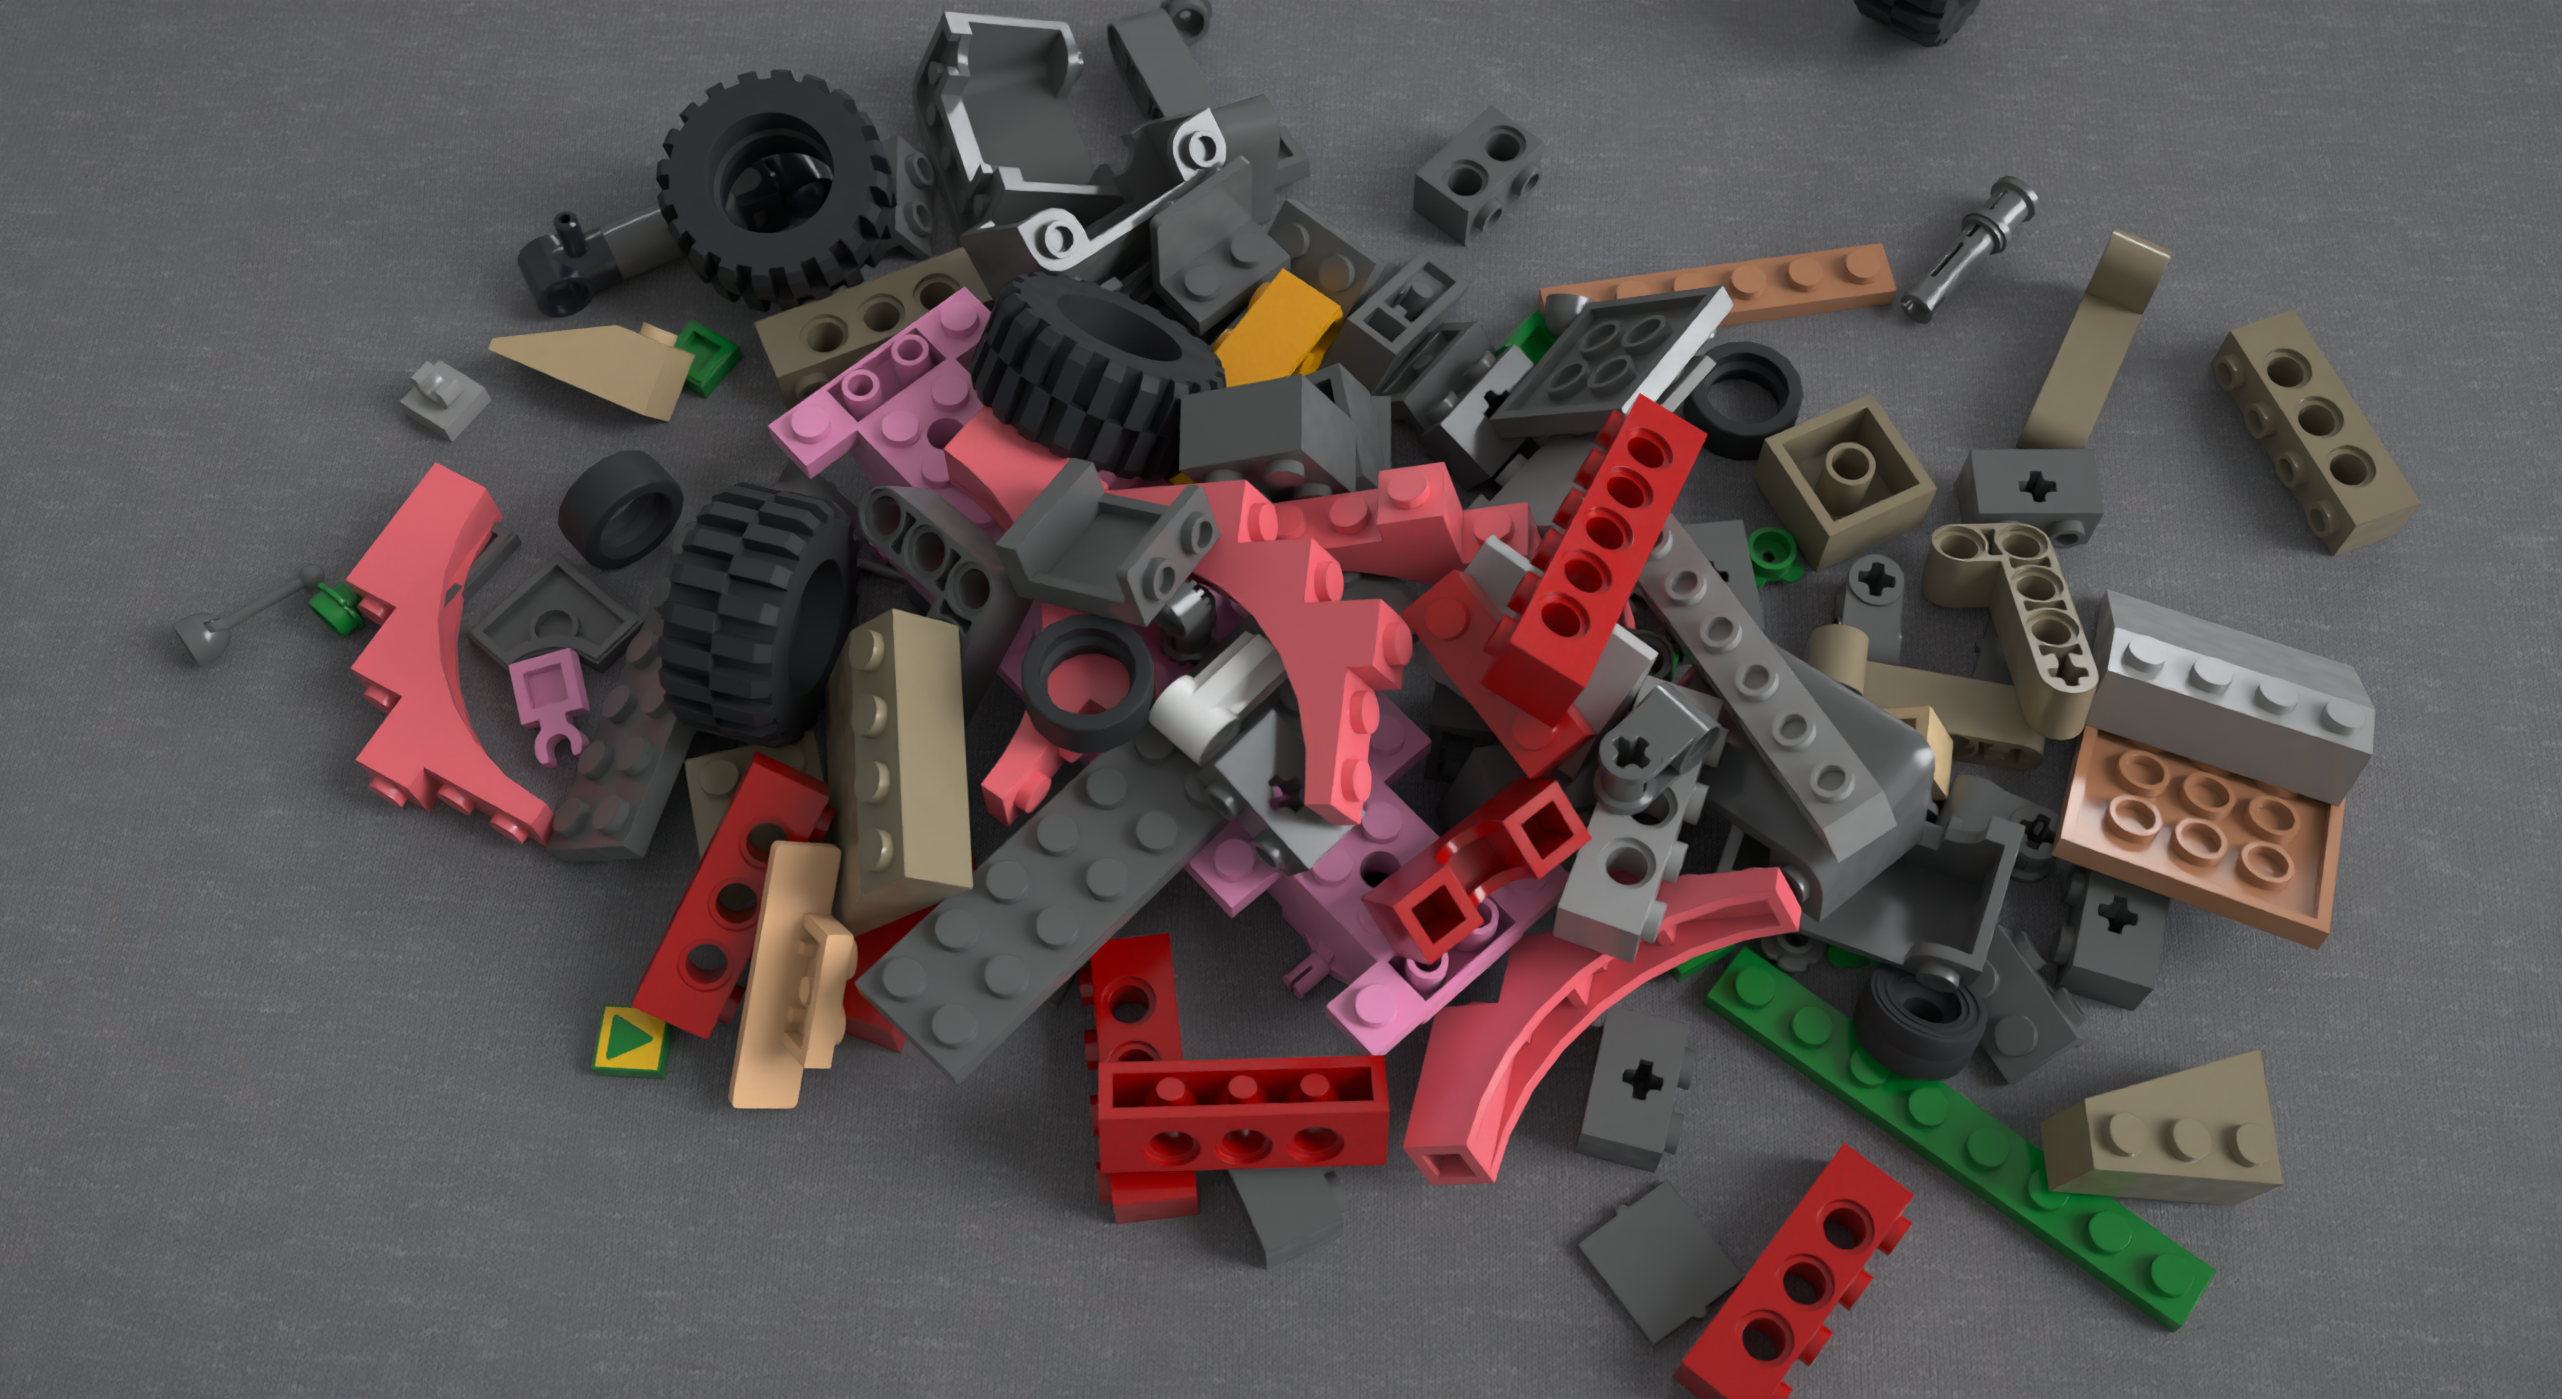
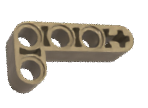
[2015,228,2173,449]
[1921,523,2099,740]
[1800,624,2045,770]

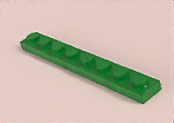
[1703,946,2217,1333]

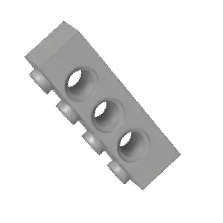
[1553,675,1730,964]

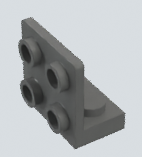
[1149,155,1291,336]

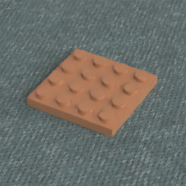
[2051,725,2346,950]

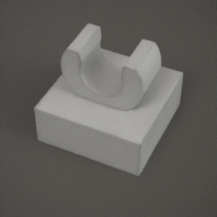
[400,360,491,443]

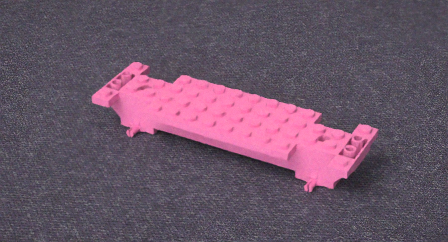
[768,286,1570,1055]

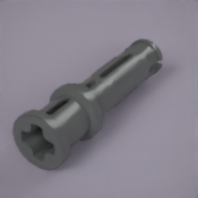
[1900,176,2040,324]

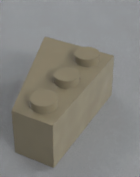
[2040,1049,2283,1206]

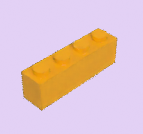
[1162,268,1345,485]

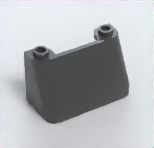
[912,11,1125,248]
[958,108,1226,303]
[1676,641,1935,923]
[1715,815,2026,993]

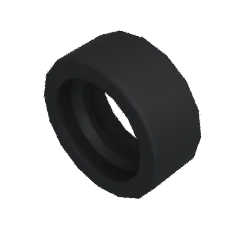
[1683,341,1804,461]
[558,450,684,570]
[1021,614,1155,754]

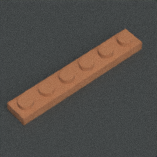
[1538,243,1897,327]

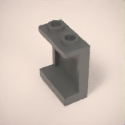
[995,458,1221,627]

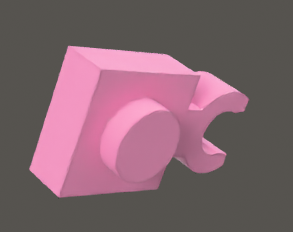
[508,648,591,769]

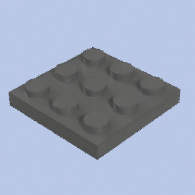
[1489,285,1734,439]

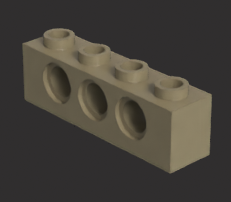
[753,247,995,410]
[2211,309,2421,557]

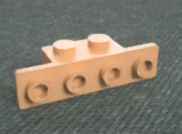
[728,841,858,1109]

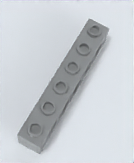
[1635,511,1897,863]

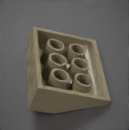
[825,608,973,938]

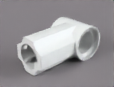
[1148,631,1288,767]

